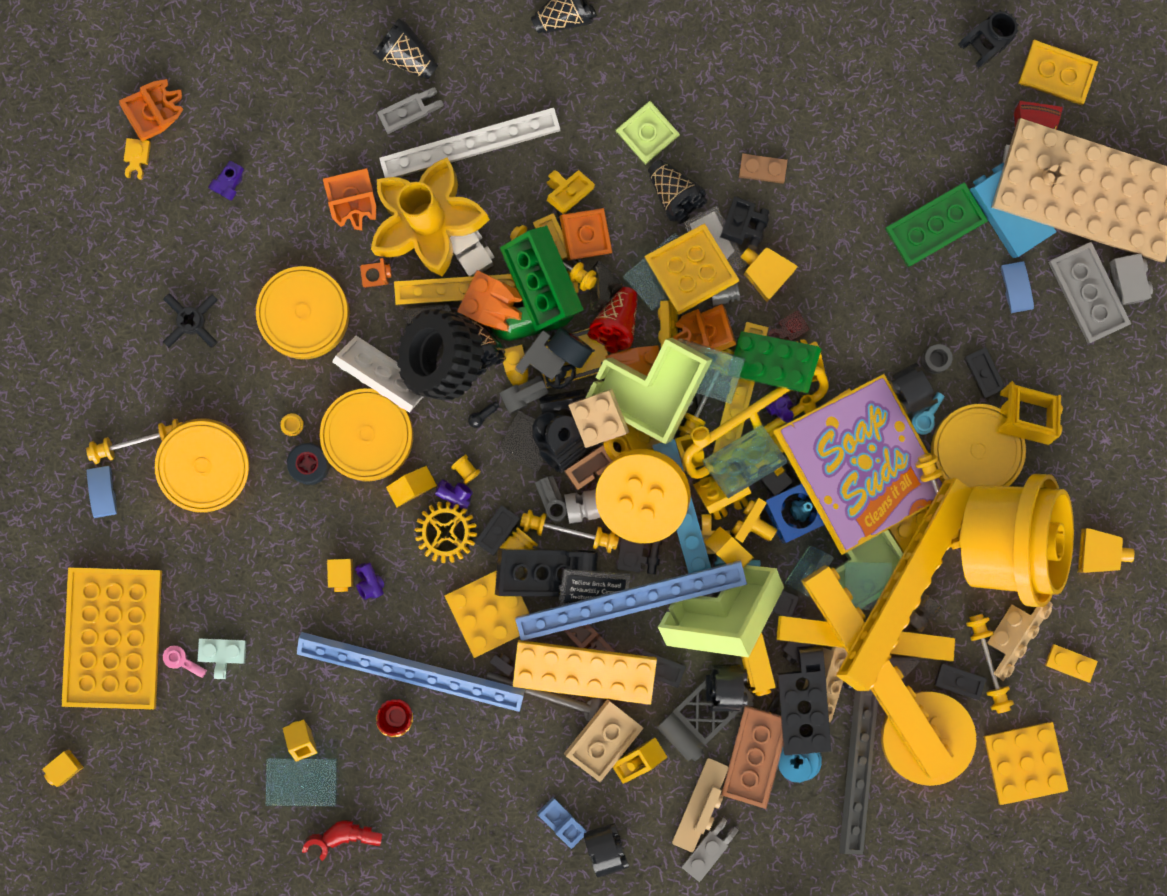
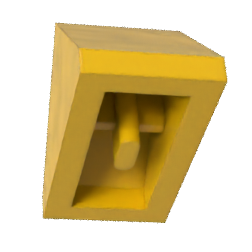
[386,466,437,507]
[705,527,754,568]

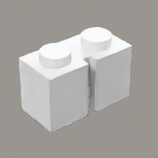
[450,230,495,277]

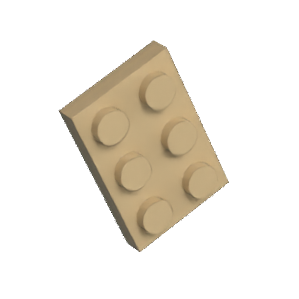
[564,699,643,782]

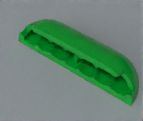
[489,306,574,341]

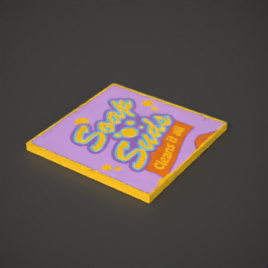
[773,374,944,555]

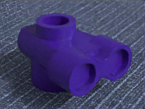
[208,161,244,201]
[765,393,794,422]
[435,479,473,511]
[354,562,384,600]

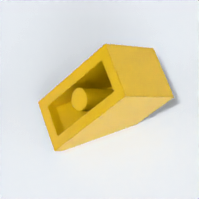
[613,738,667,784]

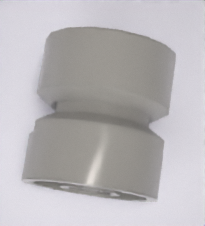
[564,489,601,524]

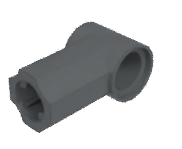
[499,376,549,414]
[535,475,567,522]

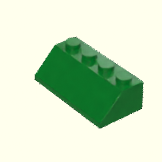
[500,225,584,332]

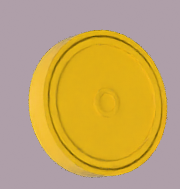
[256,266,350,359]
[320,389,413,481]
[931,404,1026,490]
[155,419,249,512]
[595,449,691,543]
[881,691,976,786]

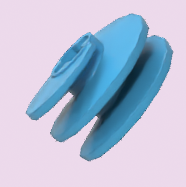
[778,749,822,783]

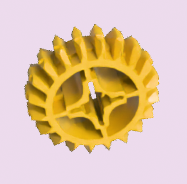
[415,501,477,563]

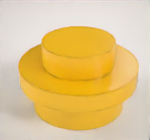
[280,413,304,436]

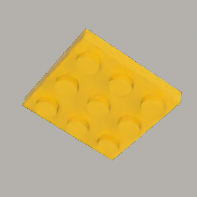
[644,223,739,315]
[445,571,530,658]
[984,722,1068,805]

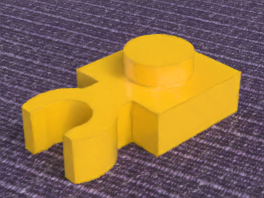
[124,138,151,180]

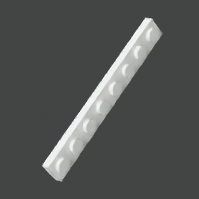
[379,108,560,178]

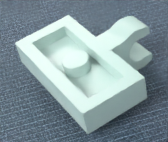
[198,639,246,679]

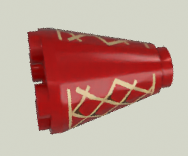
[587,287,638,353]

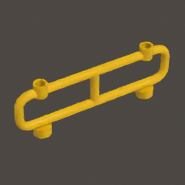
[683,366,829,479]

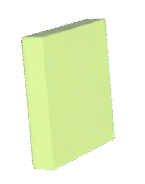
[616,101,680,165]

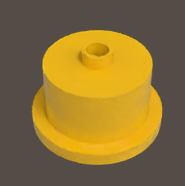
[960,474,1074,607]

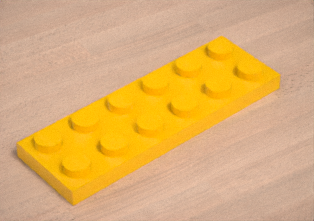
[513,640,657,705]

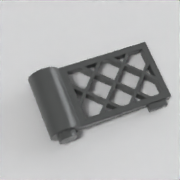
[656,663,754,761]

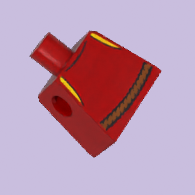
[1014,101,1063,130]

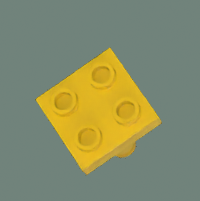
[693,465,751,520]
[731,498,778,544]

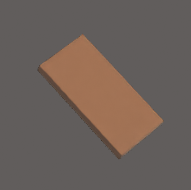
[721,706,783,809]

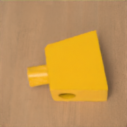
[740,247,798,302]
[1078,528,1134,573]

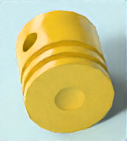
[499,527,538,549]

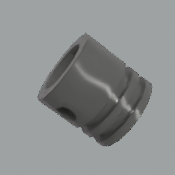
[710,283,740,306]
[921,344,953,374]

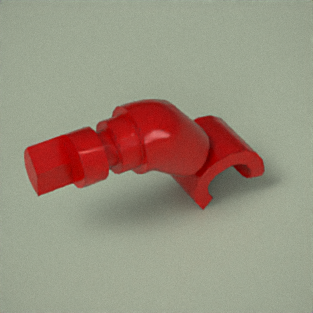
[302,820,382,861]

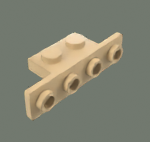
[987,601,1053,681]
[803,647,847,722]
[672,758,728,852]

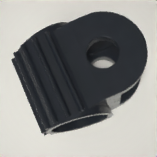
[958,10,1019,69]
[532,411,590,473]

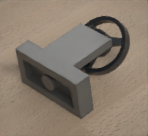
[515,331,576,389]

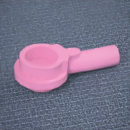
[163,646,207,678]

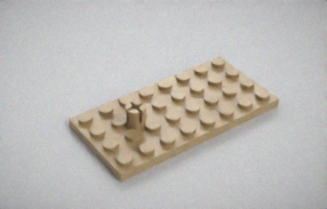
[991,118,1167,263]

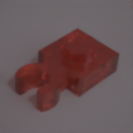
[767,310,810,341]

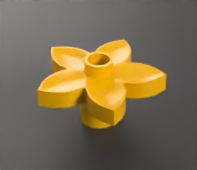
[371,157,490,277]

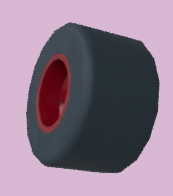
[548,328,593,368]
[287,443,330,485]

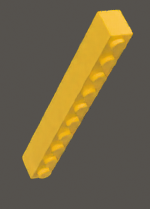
[836,478,972,691]
[801,565,955,780]

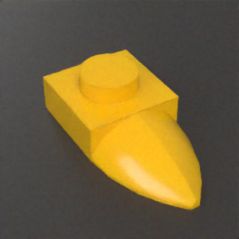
[503,345,528,386]

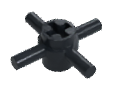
[163,293,218,348]

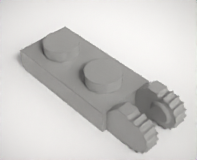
[377,87,444,134]
[681,818,739,882]

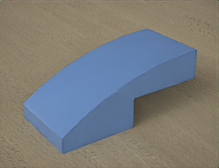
[1001,261,1034,313]
[87,466,117,518]
[537,797,587,849]

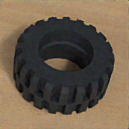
[397,309,484,401]

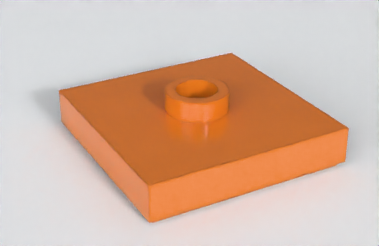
[560,208,612,261]

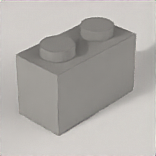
[1109,253,1153,306]

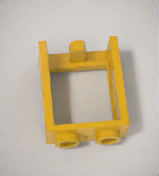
[999,381,1063,445]
[741,633,776,696]

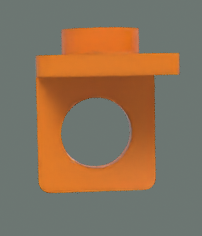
[360,258,392,288]

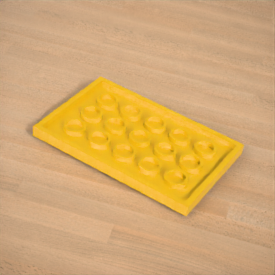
[62,568,162,709]

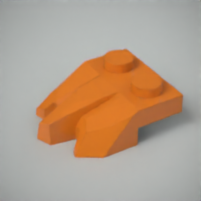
[119,79,183,142]
[323,168,376,230]
[457,270,522,332]
[673,304,736,354]
[605,346,659,376]

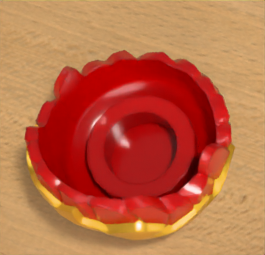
[376,699,413,737]

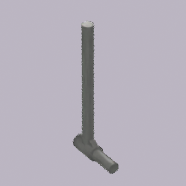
[486,672,605,721]

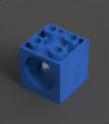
[765,484,825,544]

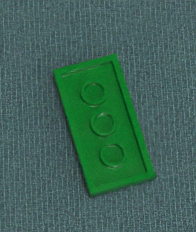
[885,182,988,268]
[728,331,822,393]

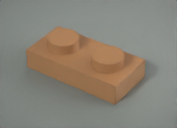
[739,154,787,184]

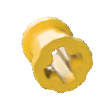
[451,454,481,485]

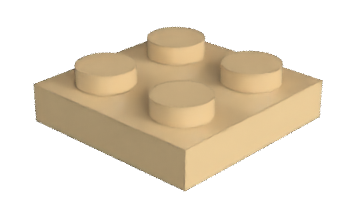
[569,389,629,448]

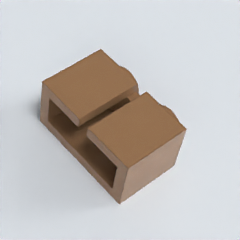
[564,445,612,490]

